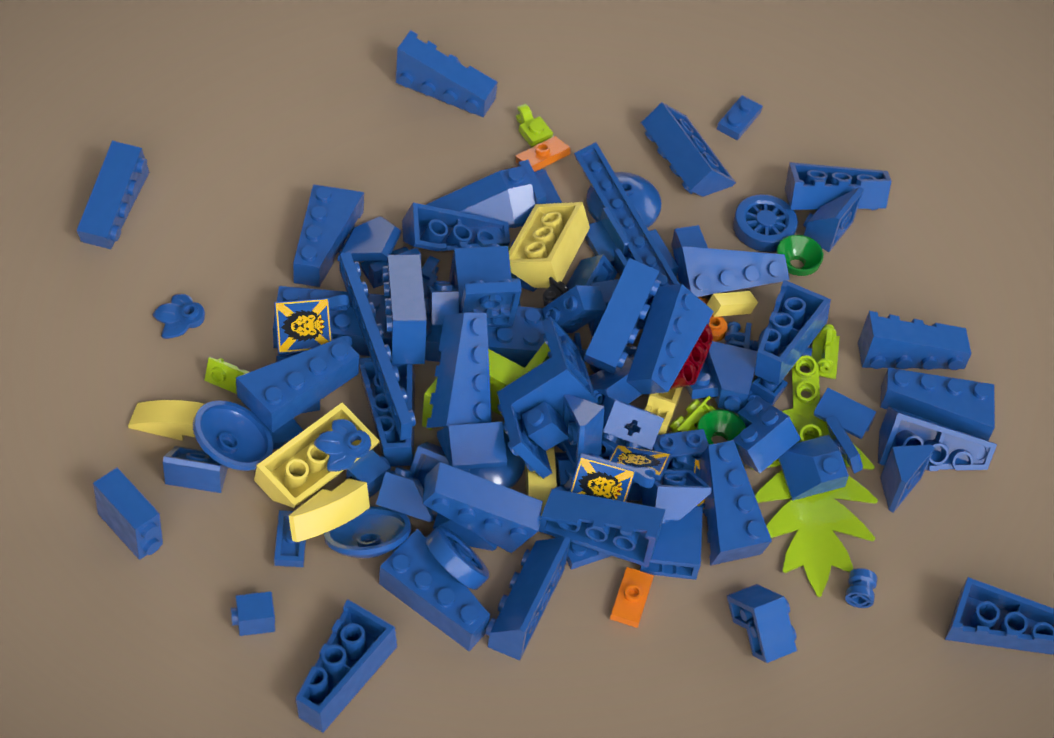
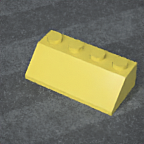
[509,202,590,289]
[254,402,380,508]

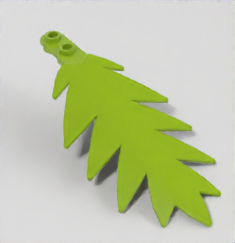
[750,355,878,597]

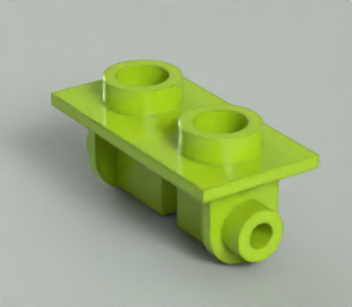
[811,324,840,379]
[204,357,249,394]
[668,396,716,434]

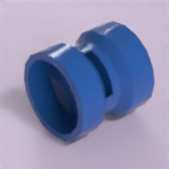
[845,568,878,608]

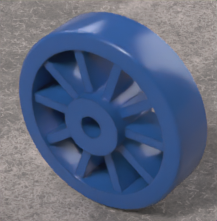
[733,195,798,252]
[425,526,489,590]

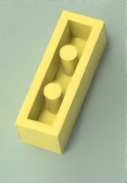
[707,291,758,317]

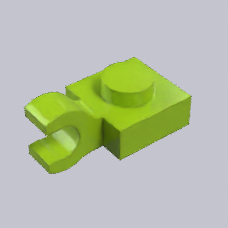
[516,103,553,148]

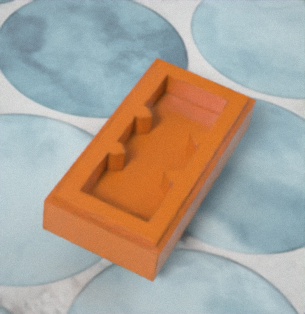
[516,136,571,172]
[610,567,654,628]

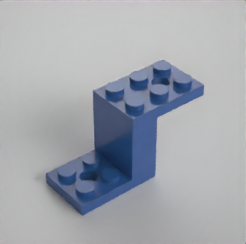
[449,244,522,327]
[497,316,597,479]

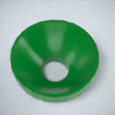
[777,235,824,276]
[697,410,746,445]

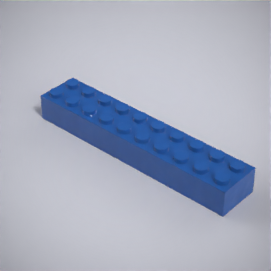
[273,286,545,368]

